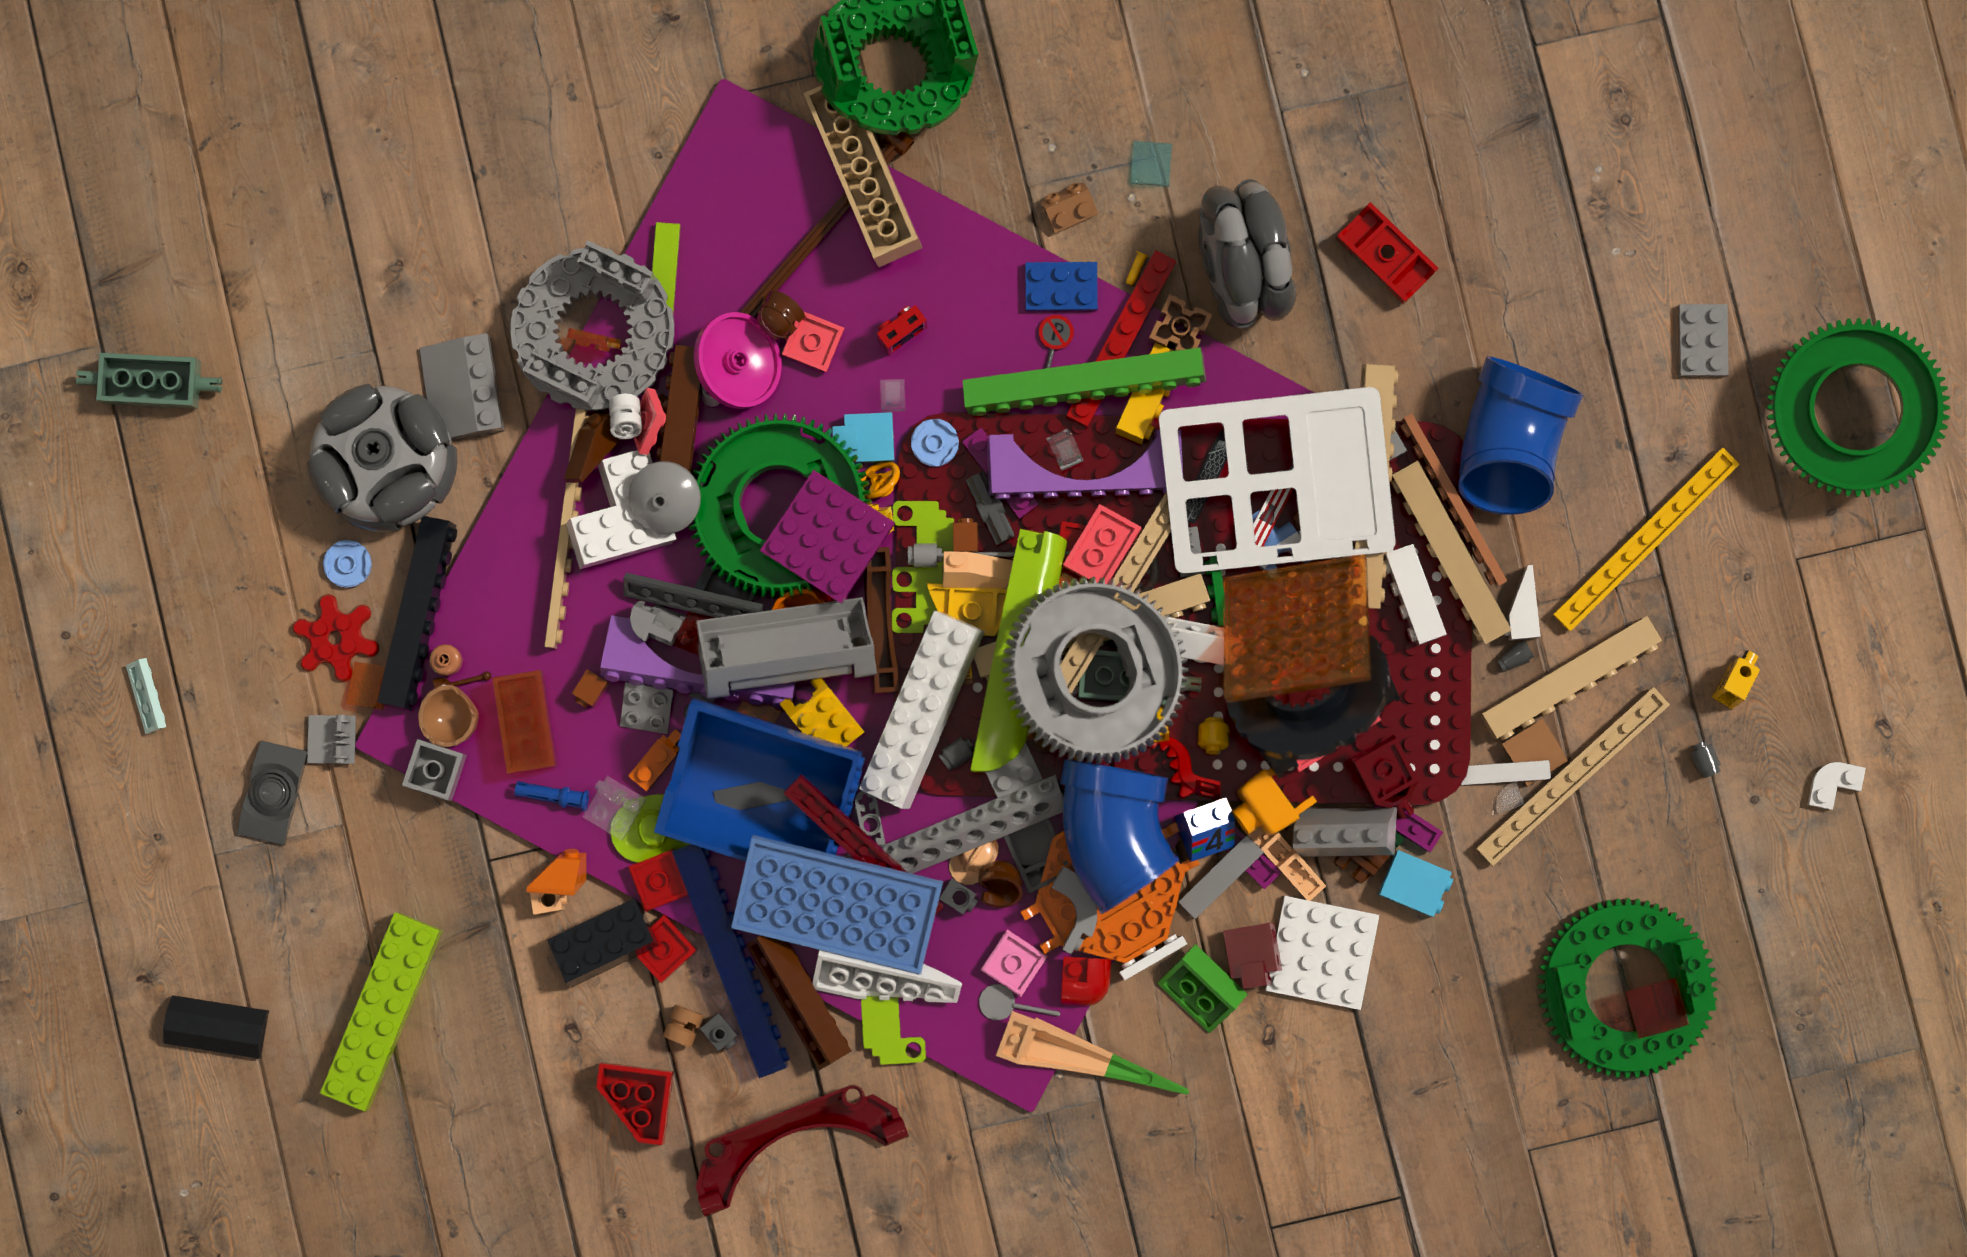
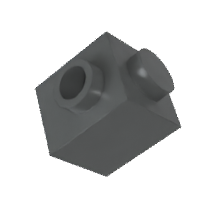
[700,1013,739,1051]

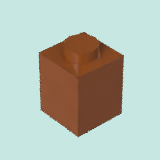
[953,518,979,552]
[572,669,610,708]

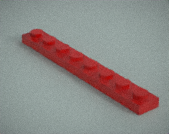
[1066,250,1176,428]

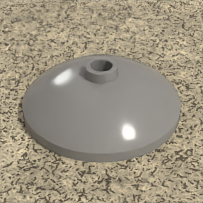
[629,461,701,534]

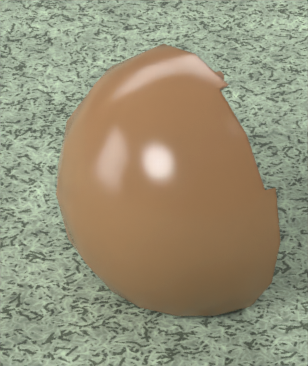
[418,685,479,747]

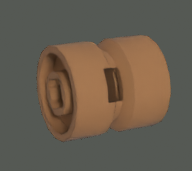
[663,1004,704,1047]

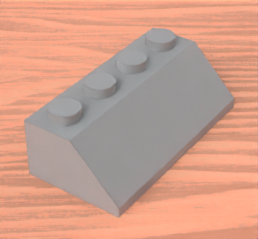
[1293,807,1397,857]

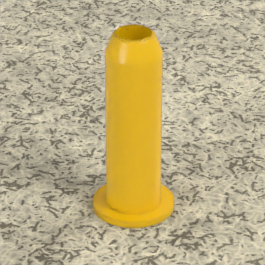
[1126,251,1149,286]

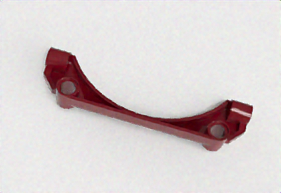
[695,1084,909,1217]

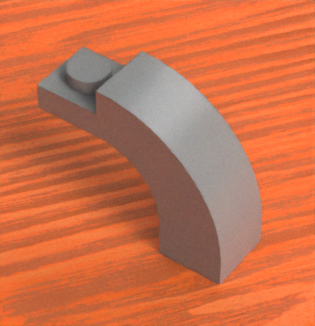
[1051,866,1097,954]

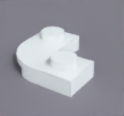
[1807,762,1866,810]

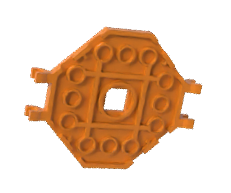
[1020,822,1200,963]

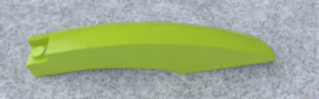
[971,529,1067,772]

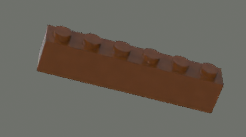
[657,345,702,473]
[746,935,851,1070]

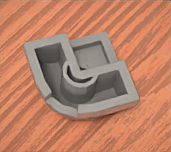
[630,601,687,646]

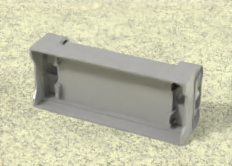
[697,597,877,699]

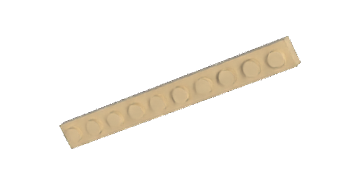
[545,409,589,649]
[1060,493,1171,694]
[1476,687,1670,866]

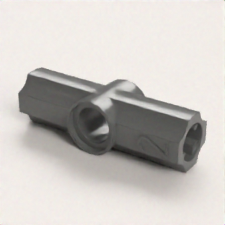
[966,471,1015,546]

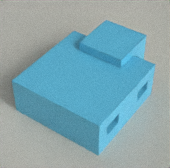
[832,412,895,464]

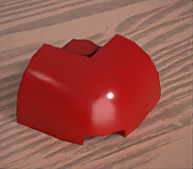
[1060,956,1111,1006]

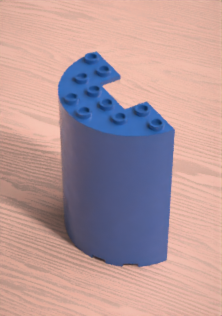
[654,698,865,862]

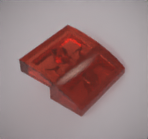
[1626,977,1689,1039]

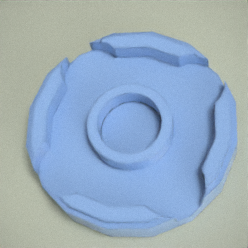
[911,419,959,467]
[323,540,372,588]

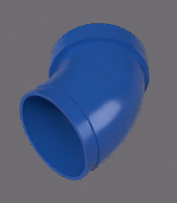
[1459,356,1584,515]
[1060,759,1180,914]

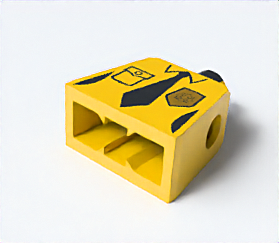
[1712,650,1760,709]

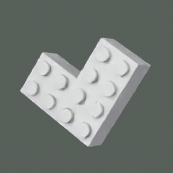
[566,450,676,569]

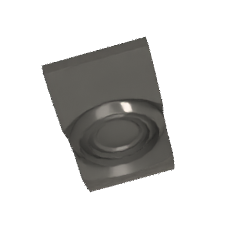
[237,740,308,845]
[1004,818,1071,893]

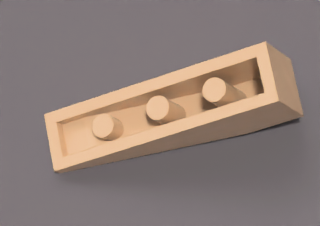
[942,551,1013,588]

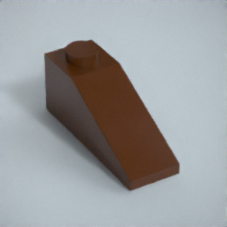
[564,413,621,483]

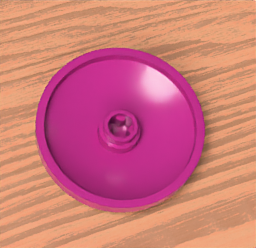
[694,312,782,409]

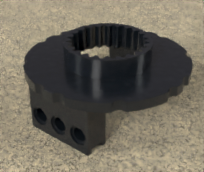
[1226,615,1401,779]

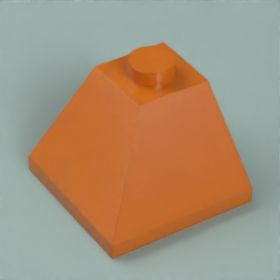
[527,849,586,896]

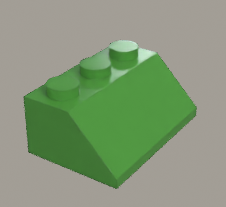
[1157,944,1248,1034]

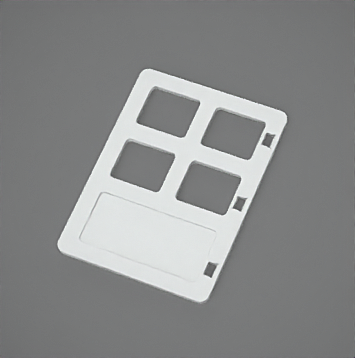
[1159,387,1395,573]

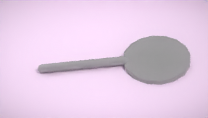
[979,984,1060,1020]

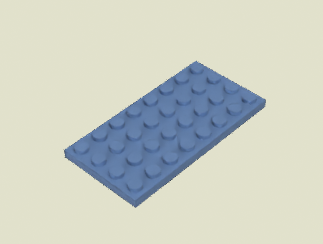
[731,835,943,974]

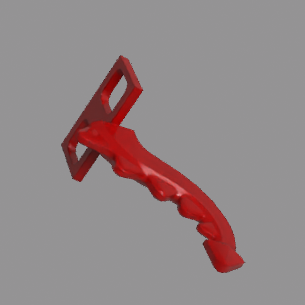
[1146,737,1221,800]

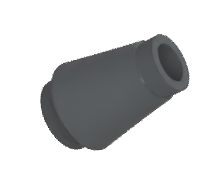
[1497,641,1534,672]

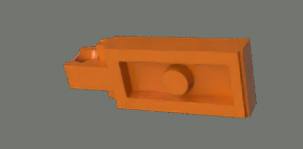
[628,729,681,791]

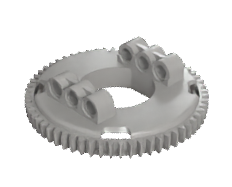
[1002,576,1189,765]

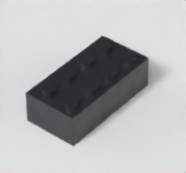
[547,898,659,987]

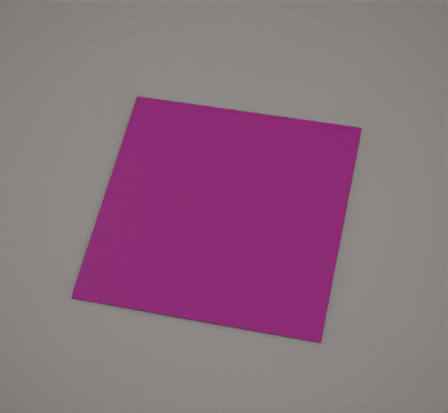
[355,79,1314,1112]

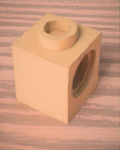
[530,892,568,915]

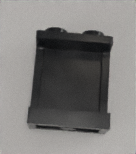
[694,562,761,602]

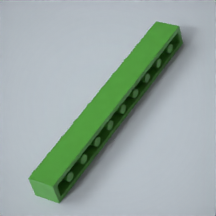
[963,347,1206,416]

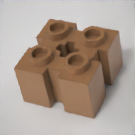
[1148,294,1213,351]

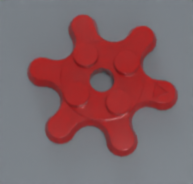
[292,594,379,682]

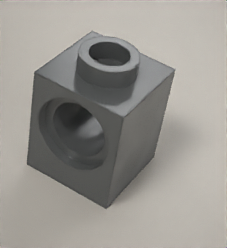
[939,879,978,915]

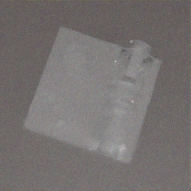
[583,776,647,841]

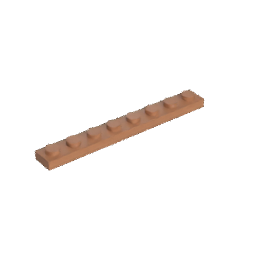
[1401,413,1507,588]

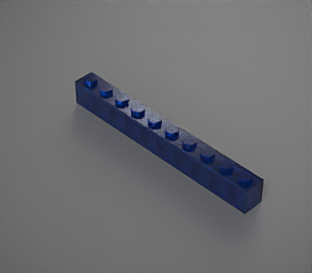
[672,844,790,1078]

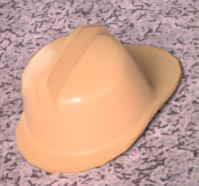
[949,840,998,885]

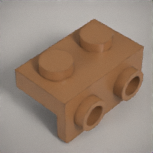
[1040,182,1098,233]

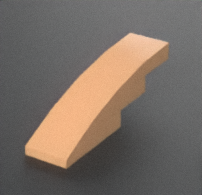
[1241,827,1326,901]

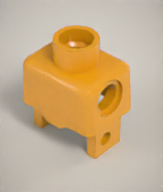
[1232,768,1317,835]

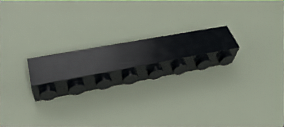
[377,516,457,711]

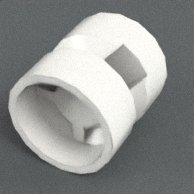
[609,393,642,439]

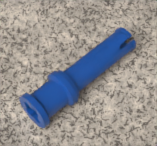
[514,781,590,812]

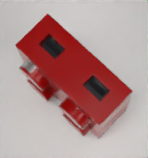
[877,305,927,355]

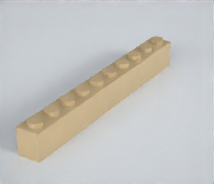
[1347,364,1398,609]
[974,573,1210,681]

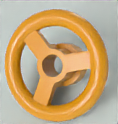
[861,461,900,499]

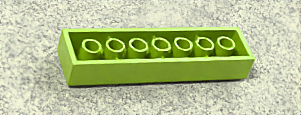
[320,912,443,1112]

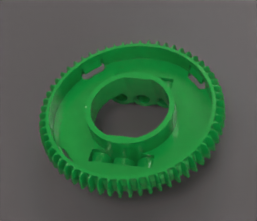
[688,413,872,598]

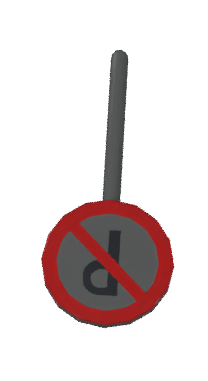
[1039,315,1074,368]

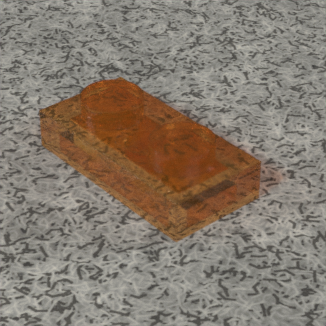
[567,328,621,352]

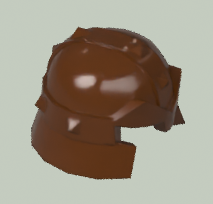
[757,291,806,340]
[978,861,1023,908]

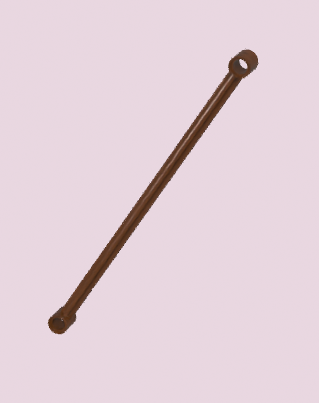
[658,132,915,422]

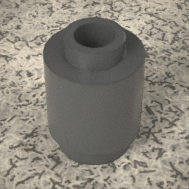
[939,736,975,771]
[1690,741,1721,779]

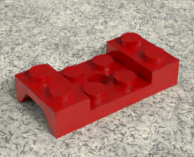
[1335,202,1439,305]

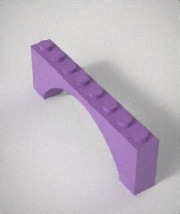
[987,429,1183,500]
[600,615,797,709]

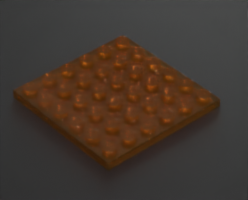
[1224,554,1371,703]

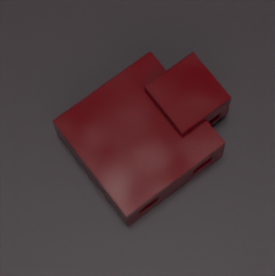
[1223,922,1282,989]

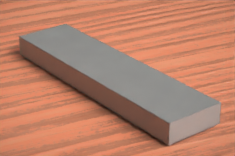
[1179,835,1264,919]

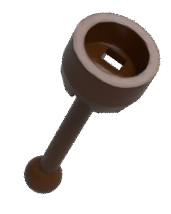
[432,671,492,689]

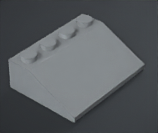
[419,333,505,440]

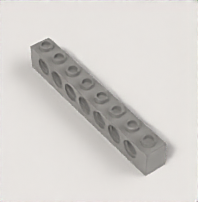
[880,775,1064,874]

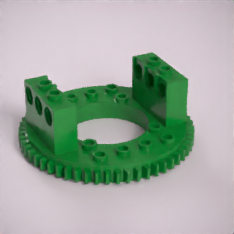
[1766,318,1950,498]
[1537,898,1718,1078]

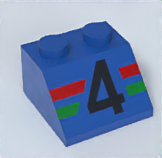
[1174,798,1235,862]

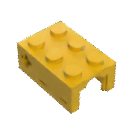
[779,678,864,747]

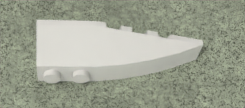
[812,950,962,1003]

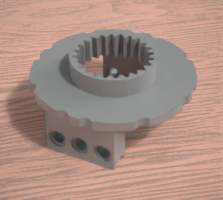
[511,240,675,411]

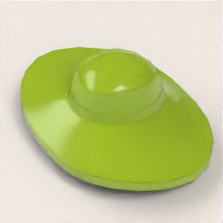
[611,794,691,863]

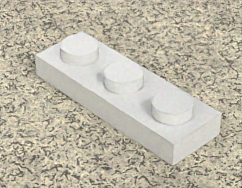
[1119,934,1187,980]

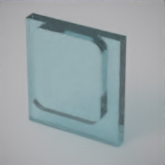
[1131,141,1172,187]

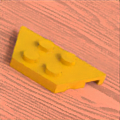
[927,583,1007,637]

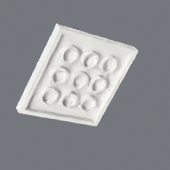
[1265,896,1379,1010]

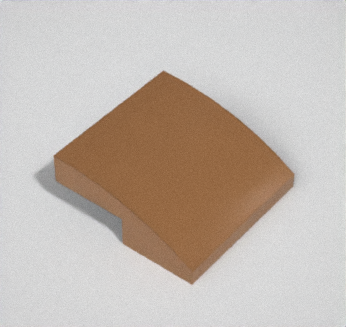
[1501,719,1568,787]

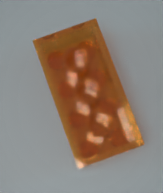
[492,670,558,774]

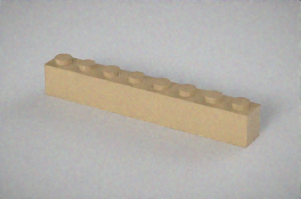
[1391,461,1512,644]
[1480,616,1662,741]

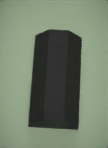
[163,995,269,1059]

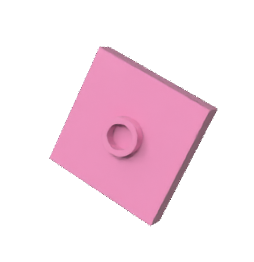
[981,929,1048,996]

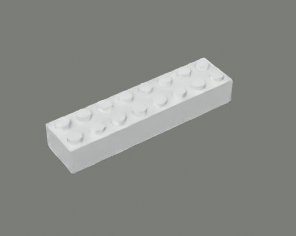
[859,611,985,809]

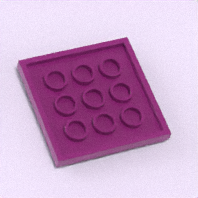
[760,470,895,604]

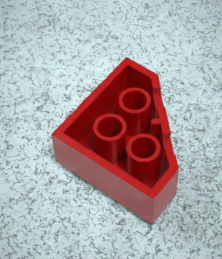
[596,1062,674,1145]

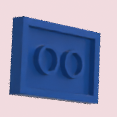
[1025,262,1098,311]

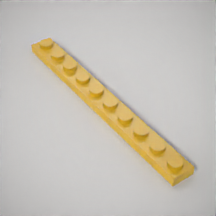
[1553,447,1740,632]

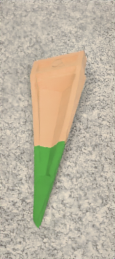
[996,1011,1189,1094]

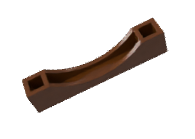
[863,547,899,695]

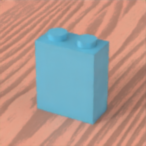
[1377,850,1453,917]

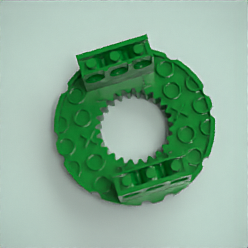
[813,0,979,135]

